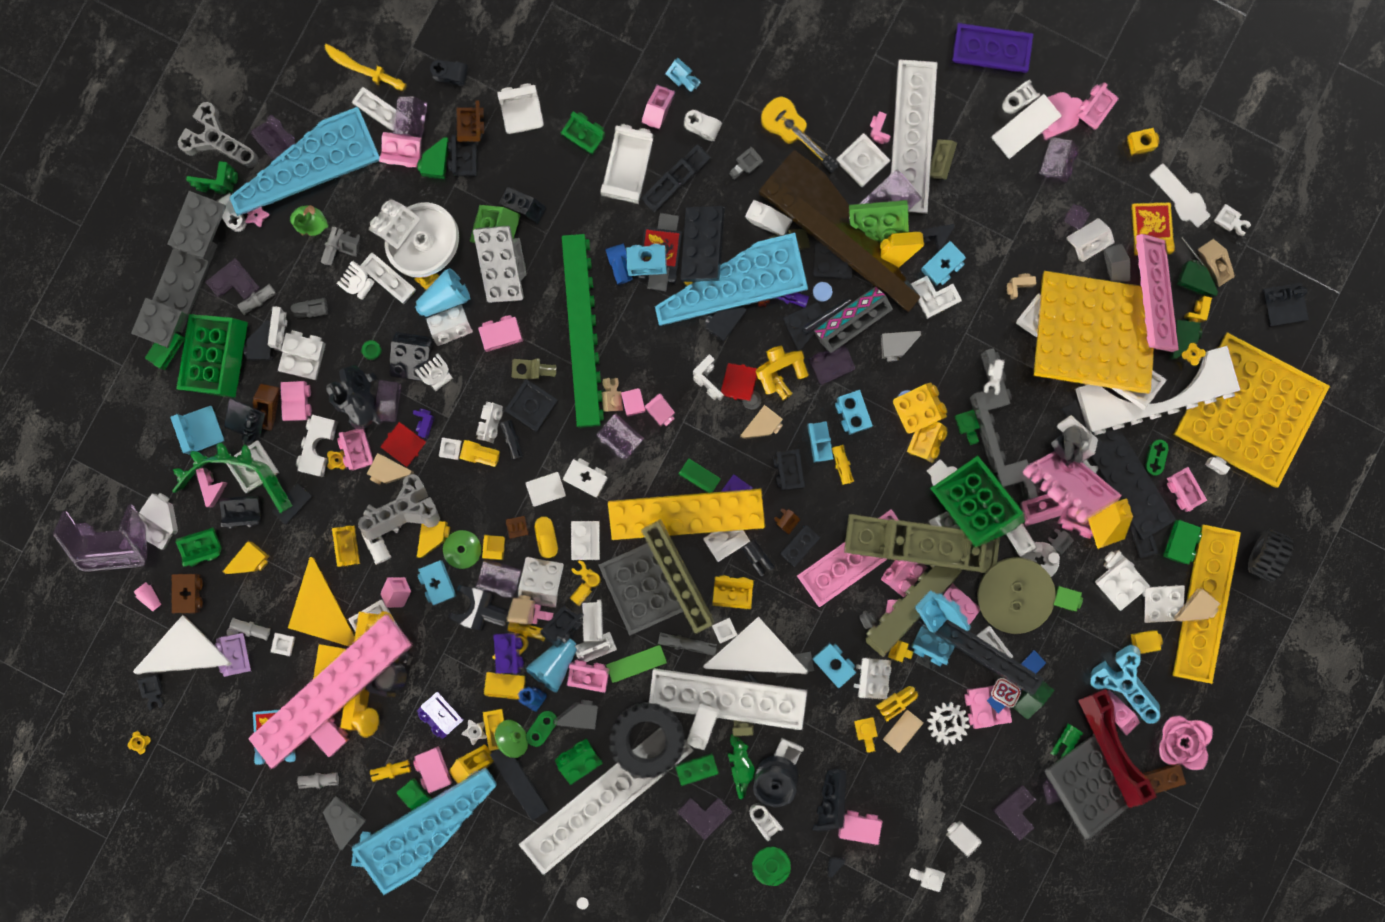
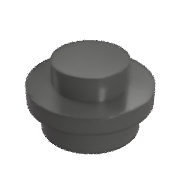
[742,391,761,410]
[859,610,876,629]

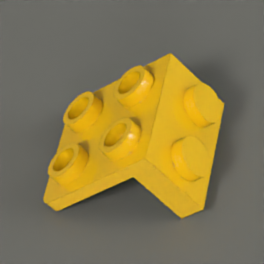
[893,383,947,433]

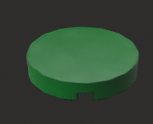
[752,846,791,886]

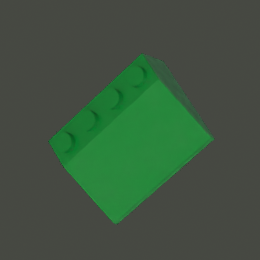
[177,314,248,397]
[930,456,1025,547]

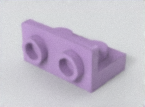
[215,633,251,677]

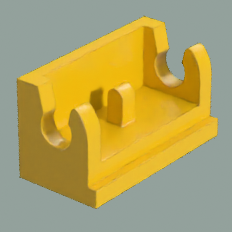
[332,526,360,567]
[484,672,526,700]

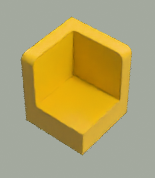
[482,535,505,560]

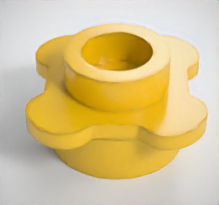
[1182,343,1206,366]
[327,451,346,470]
[128,731,151,754]

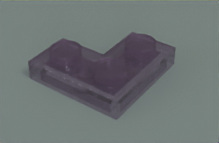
[206,258,261,300]
[993,785,1036,841]
[678,797,732,840]

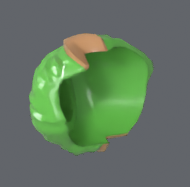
[290,205,328,236]

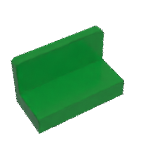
[145,332,185,371]
[678,459,721,493]

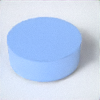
[813,282,832,302]

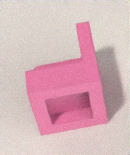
[621,389,646,417]
[381,577,411,608]

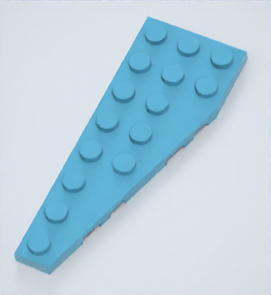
[229,107,380,216]
[655,233,808,326]
[352,767,496,895]

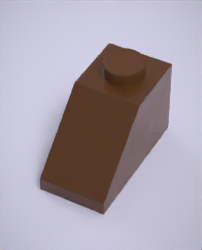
[253,384,279,431]

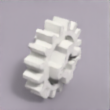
[927,702,970,745]

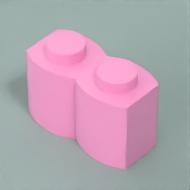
[281,381,312,421]

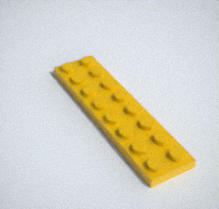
[608,489,765,540]
[1172,525,1241,684]

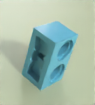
[835,390,872,435]

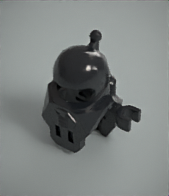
[326,365,382,429]

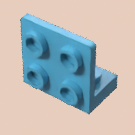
[170,406,224,454]
[915,591,970,633]

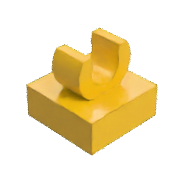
[415,273,439,290]
[888,641,913,662]

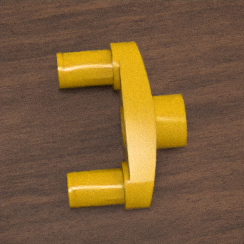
[756,346,809,394]

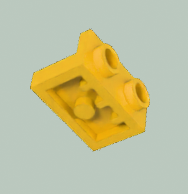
[907,422,947,463]

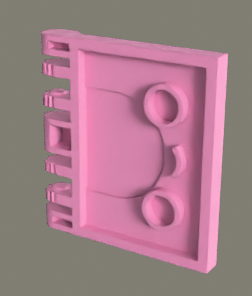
[1023,451,1122,524]

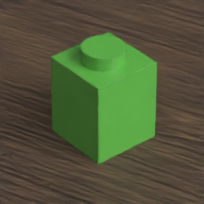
[1053,586,1083,611]

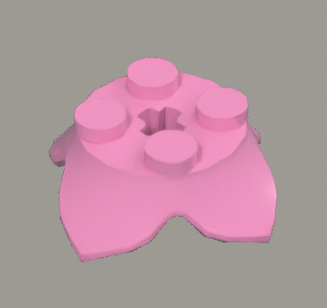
[1159,716,1213,770]

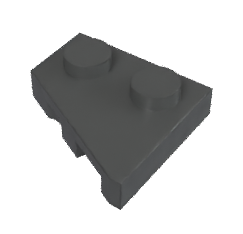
[323,796,366,851]

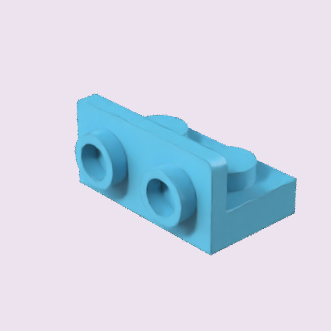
[910,626,955,667]

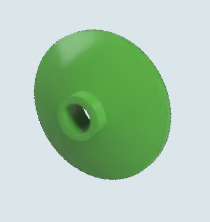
[443,530,481,569]
[495,720,528,758]

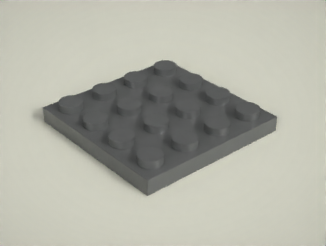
[598,543,683,635]
[1045,734,1129,839]

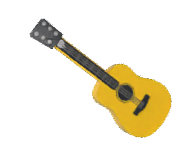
[761,97,839,173]

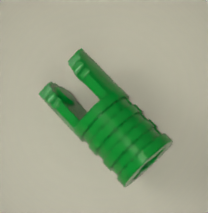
[1050,724,1083,758]

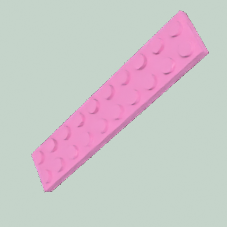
[248,615,411,769]

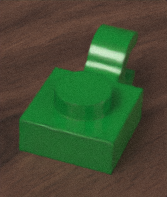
[955,410,980,445]

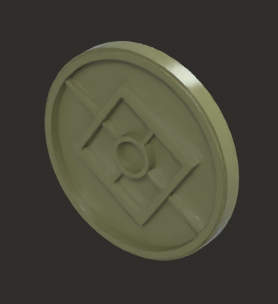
[977,557,1056,634]

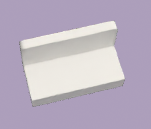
[1067,219,1115,262]
[582,600,603,642]

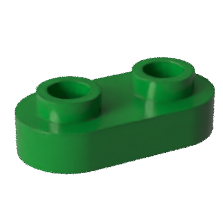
[526,711,557,747]

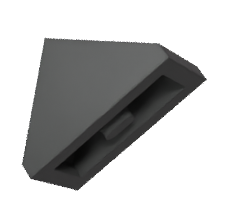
[1103,244,1130,283]

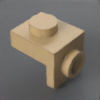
[1007,274,1036,299]

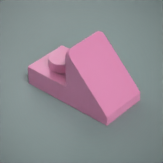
[196,468,227,508]

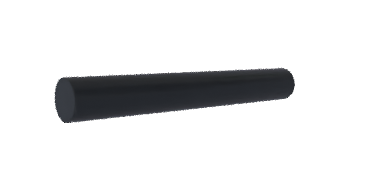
[802,298,852,333]

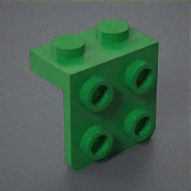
[186,161,238,195]

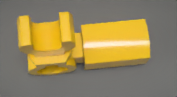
[570,560,601,606]

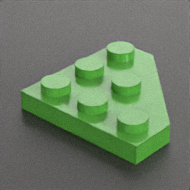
[849,200,909,243]

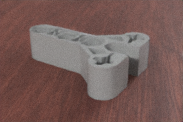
[178,102,258,168]
[358,474,440,540]

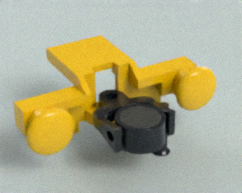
[313,611,409,737]

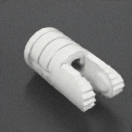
[362,534,391,565]

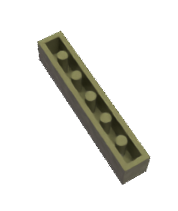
[641,519,714,634]
[866,565,962,657]

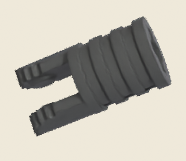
[290,298,328,318]
[1063,427,1083,463]

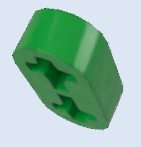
[1145,440,1168,476]

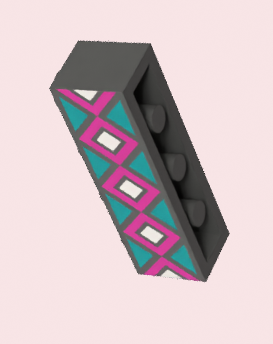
[813,286,893,353]

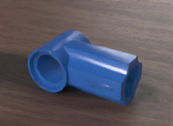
[606,244,633,284]
[518,686,547,712]

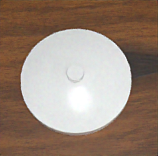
[385,203,459,277]

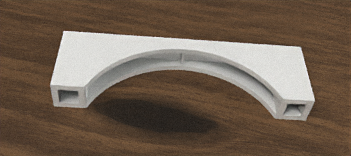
[1075,346,1240,435]

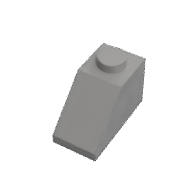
[881,331,921,361]

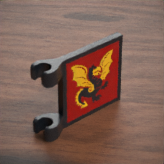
[638,227,682,283]

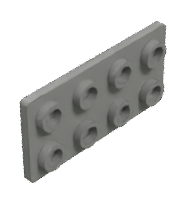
[473,226,527,302]

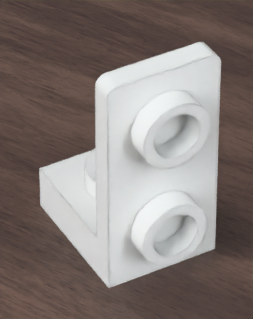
[1057,416,1098,462]

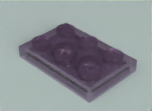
[859,169,922,211]

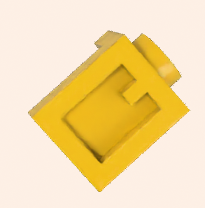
[1184,296,1212,323]

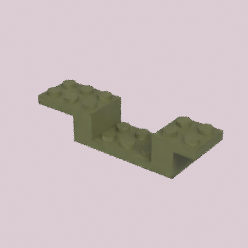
[844,514,1000,573]

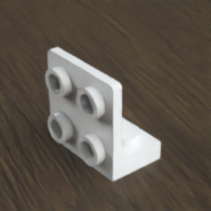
[369,199,420,249]
[693,355,723,401]
[518,557,563,608]

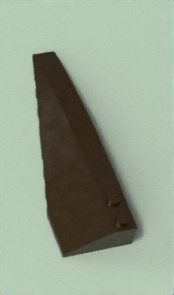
[759,150,920,312]

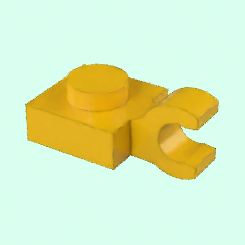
[854,717,877,753]

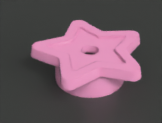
[246,207,269,227]

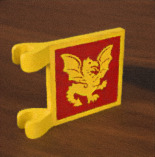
[1132,203,1175,255]

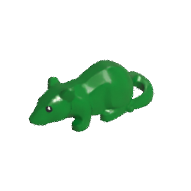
[728,734,755,799]

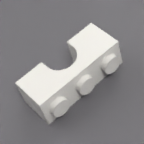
[296,415,338,477]

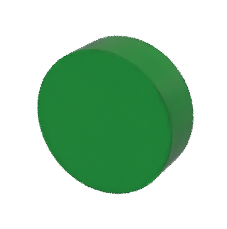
[362,341,382,360]

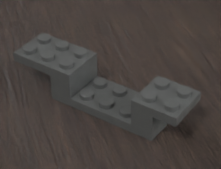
[131,191,226,348]
[970,348,1039,501]

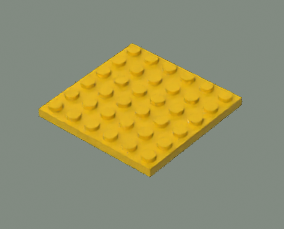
[1034,271,1154,394]
[1174,333,1330,488]

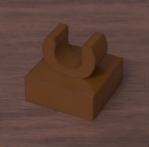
[774,509,801,534]
[506,516,529,539]

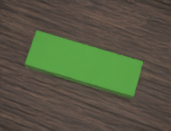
[606,645,667,683]

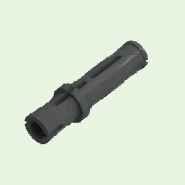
[658,632,717,656]

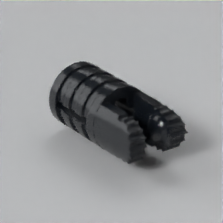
[741,539,775,576]

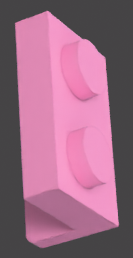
[1077,82,1119,129]
[337,429,374,471]
[1166,467,1207,512]
[881,560,928,597]
[943,583,980,625]
[567,660,610,692]

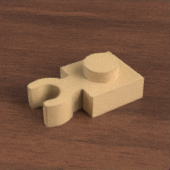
[602,378,623,412]

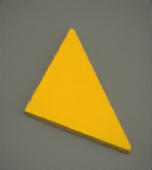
[288,557,355,647]

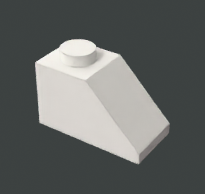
[745,200,793,236]
[139,493,178,534]
[686,703,719,750]
[946,821,982,856]

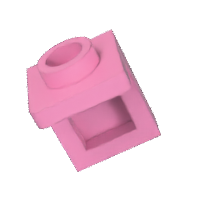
[870,111,890,144]

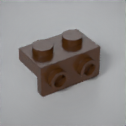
[457,101,484,142]

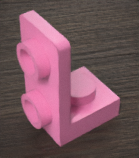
[1107,690,1140,736]

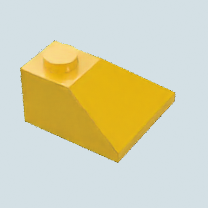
[1088,498,1133,548]

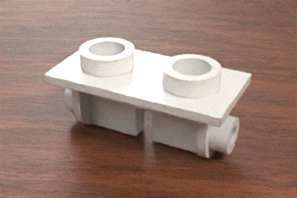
[476,402,503,443]
[575,632,617,662]

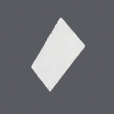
[992,94,1062,159]

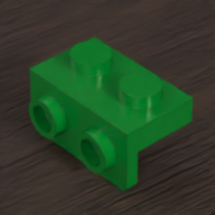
[561,112,605,155]
[176,528,222,566]
[555,739,603,785]

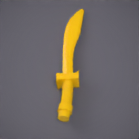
[325,44,406,91]

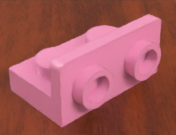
[379,132,421,167]
[1058,503,1094,539]

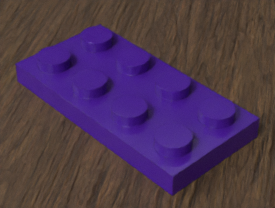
[952,23,1033,73]

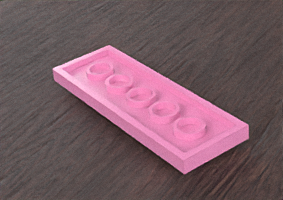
[1136,234,1179,352]
[797,510,898,607]

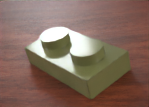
[930,140,957,179]

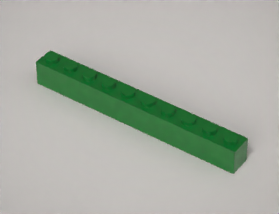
[562,234,604,428]

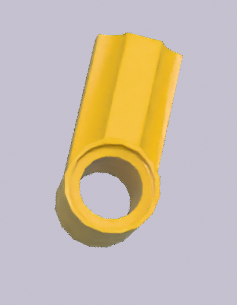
[459,440,500,467]

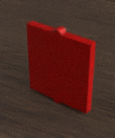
[721,363,757,401]
[381,422,426,467]

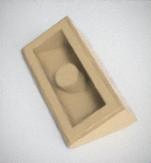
[883,710,923,752]

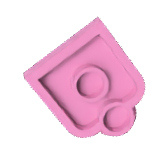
[1042,92,1083,140]

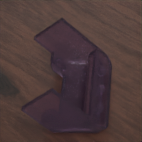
[53,505,147,572]

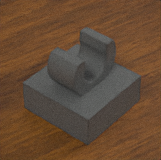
[338,231,360,257]
[1048,529,1074,555]

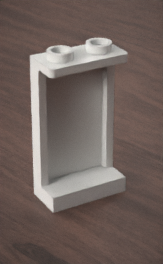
[601,124,654,204]

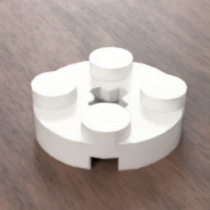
[1022,542,1060,577]

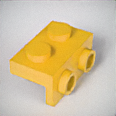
[712,576,754,609]

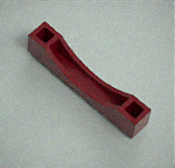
[1078,689,1157,808]

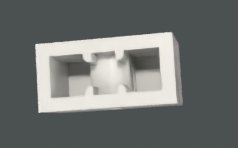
[563,458,608,498]

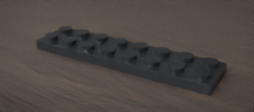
[1061,399,1176,540]

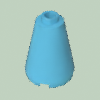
[415,268,470,317]
[526,639,577,692]

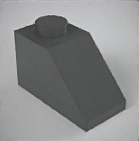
[554,700,598,729]

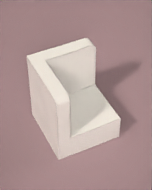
[774,738,804,764]

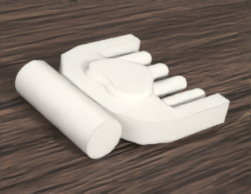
[337,261,375,300]
[415,354,453,391]

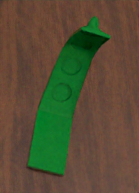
[172,443,292,513]

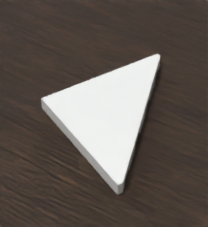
[133,615,232,674]
[703,617,808,674]

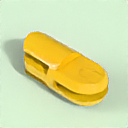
[534,517,558,558]
[876,686,918,721]

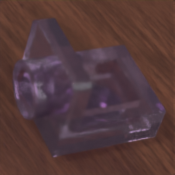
[1064,204,1090,230]

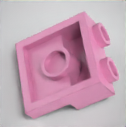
[965,685,1012,729]

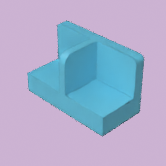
[807,421,833,463]

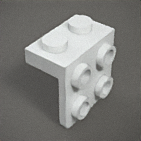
[497,84,543,134]

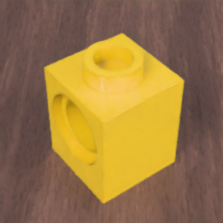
[1127,128,1159,155]
[1131,630,1163,654]

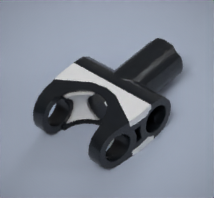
[448,586,510,631]

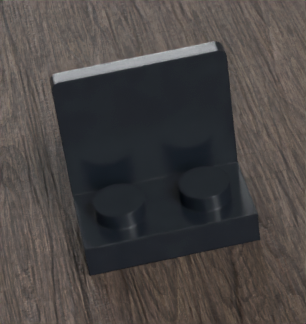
[389,332,433,381]

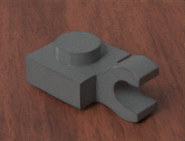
[730,147,763,179]

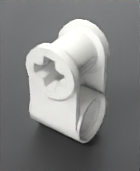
[1003,80,1041,114]
[684,110,722,141]
[217,193,246,232]
[749,803,783,841]

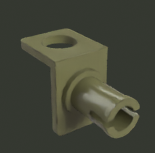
[512,359,556,380]

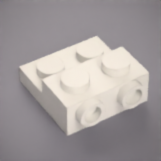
[278,331,326,380]

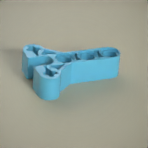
[1091,645,1160,723]

